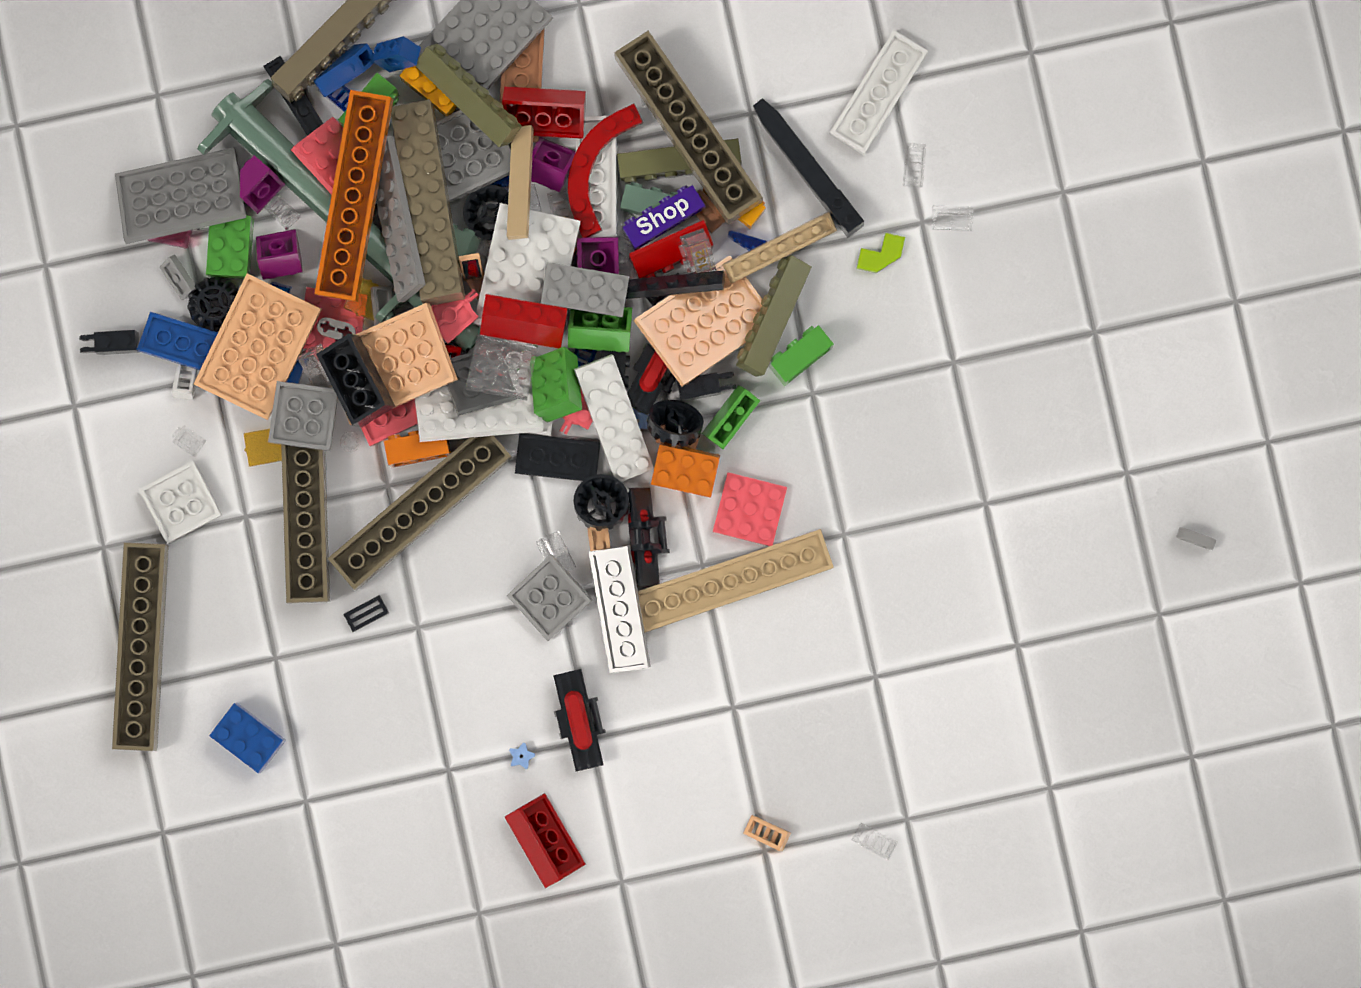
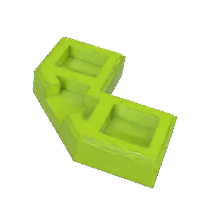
[856,233,905,273]

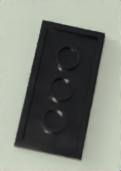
[515,433,600,481]

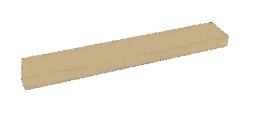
[507,125,534,240]
[722,212,837,283]

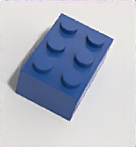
[209,703,286,773]

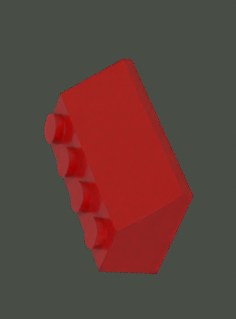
[502,86,586,139]
[629,220,714,279]
[480,294,568,349]
[504,793,586,888]

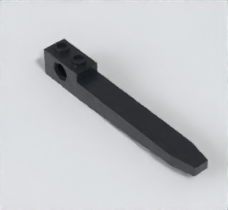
[753,98,864,238]

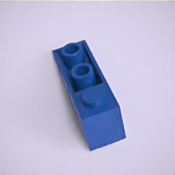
[313,43,374,97]

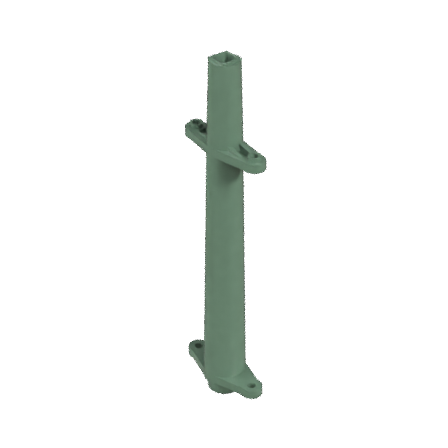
[197,79,483,352]

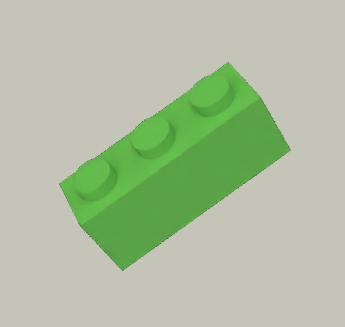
[701,385,760,449]

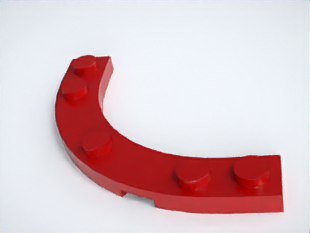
[568,103,643,238]

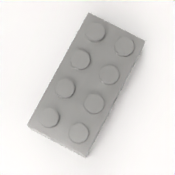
[540,262,629,317]

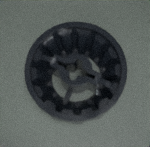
[463,185,509,241]
[187,276,239,332]
[647,400,704,448]
[573,474,629,531]

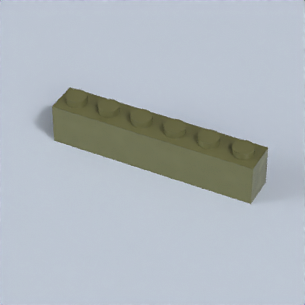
[416,44,522,147]
[617,138,742,183]
[736,255,812,377]

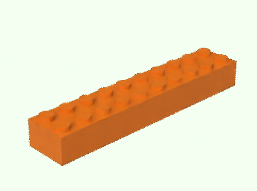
[314,90,394,302]

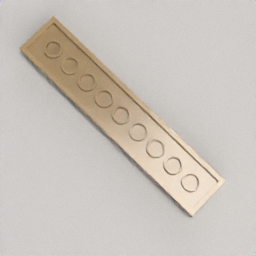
[638,529,834,632]

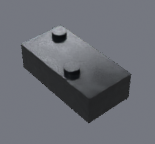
[316,333,396,427]

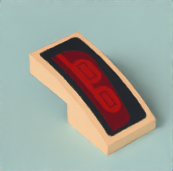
[459,253,484,281]

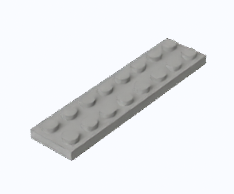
[376,135,426,302]

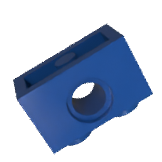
[372,36,421,73]

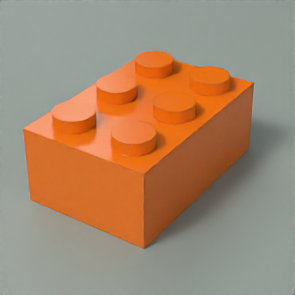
[384,430,451,468]
[651,442,720,498]

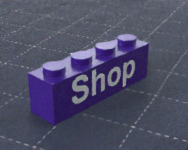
[622,185,705,251]

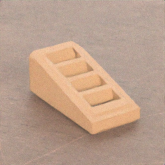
[743,815,791,851]

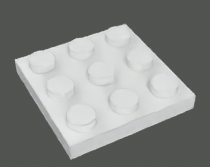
[138,461,222,544]

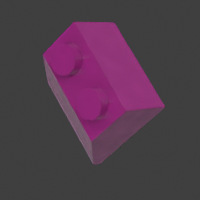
[531,137,576,193]
[240,155,285,214]
[256,229,303,280]
[577,237,619,274]

